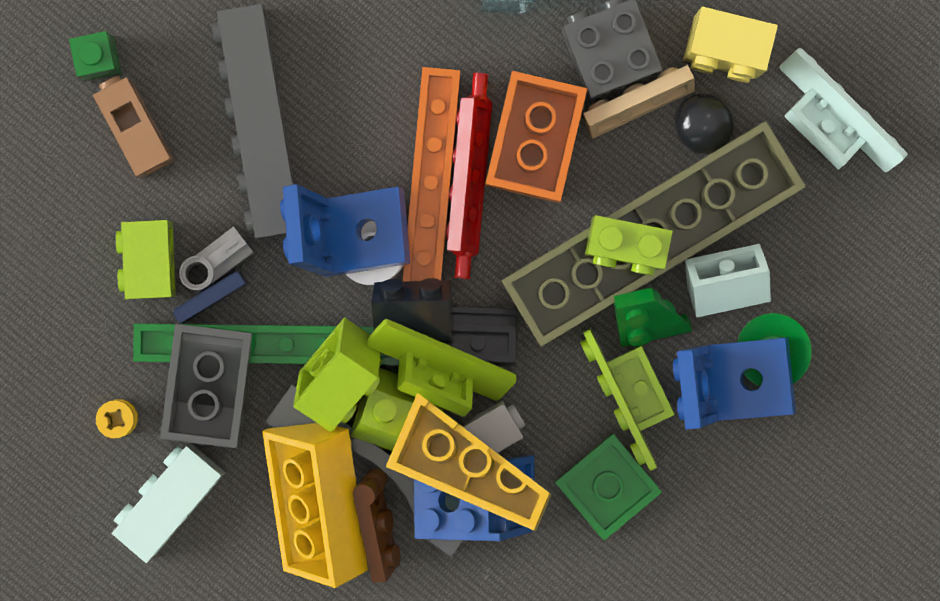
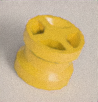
[96,399,139,438]

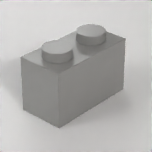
[463,400,526,453]

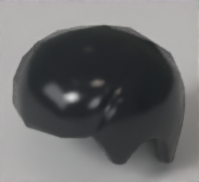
[675,94,734,154]

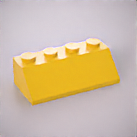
[262,423,368,588]

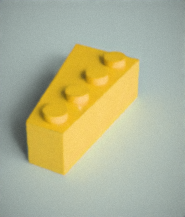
[386,393,551,531]

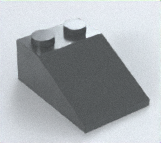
[160,324,252,448]

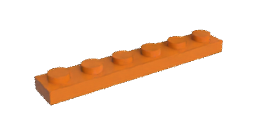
[403,67,460,281]

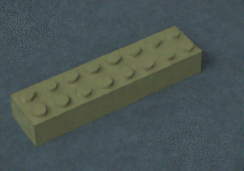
[501,121,806,347]

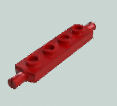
[446,73,492,279]

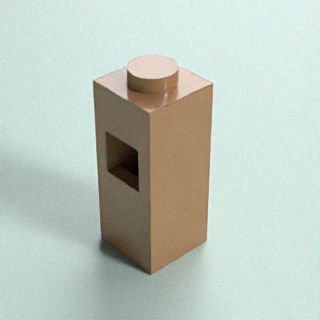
[93,76,175,178]

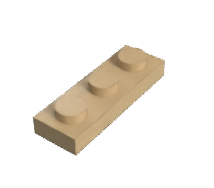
[583,65,695,139]

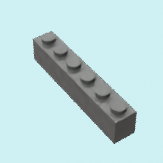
[212,4,295,239]

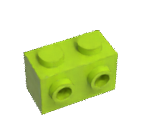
[585,215,673,276]
[116,220,177,299]

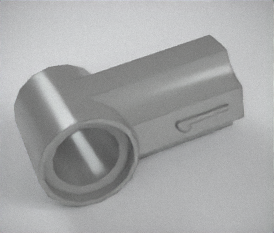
[179,226,254,293]

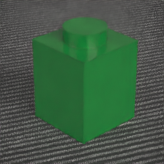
[69,31,122,81]

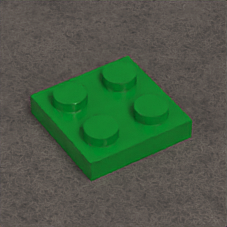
[554,433,662,541]

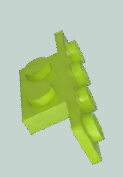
[367,319,516,417]
[580,328,675,471]

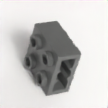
[561,0,663,101]

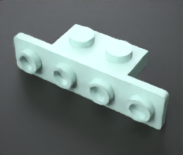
[779,48,908,172]

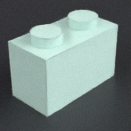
[685,244,771,318]

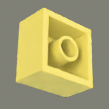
[683,7,778,83]

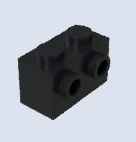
[371,278,454,340]

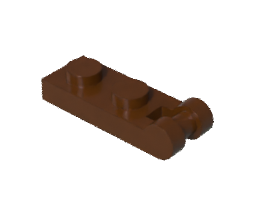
[353,468,400,582]

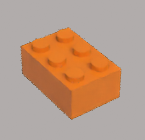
[485,71,587,203]

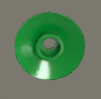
[737,313,812,387]

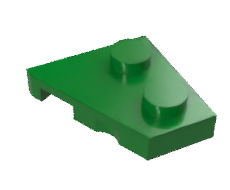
[614,288,692,347]

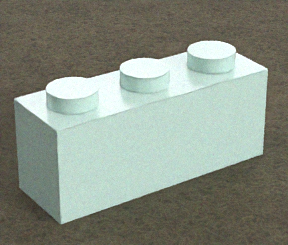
[111,443,226,563]

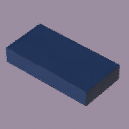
[173,272,249,324]

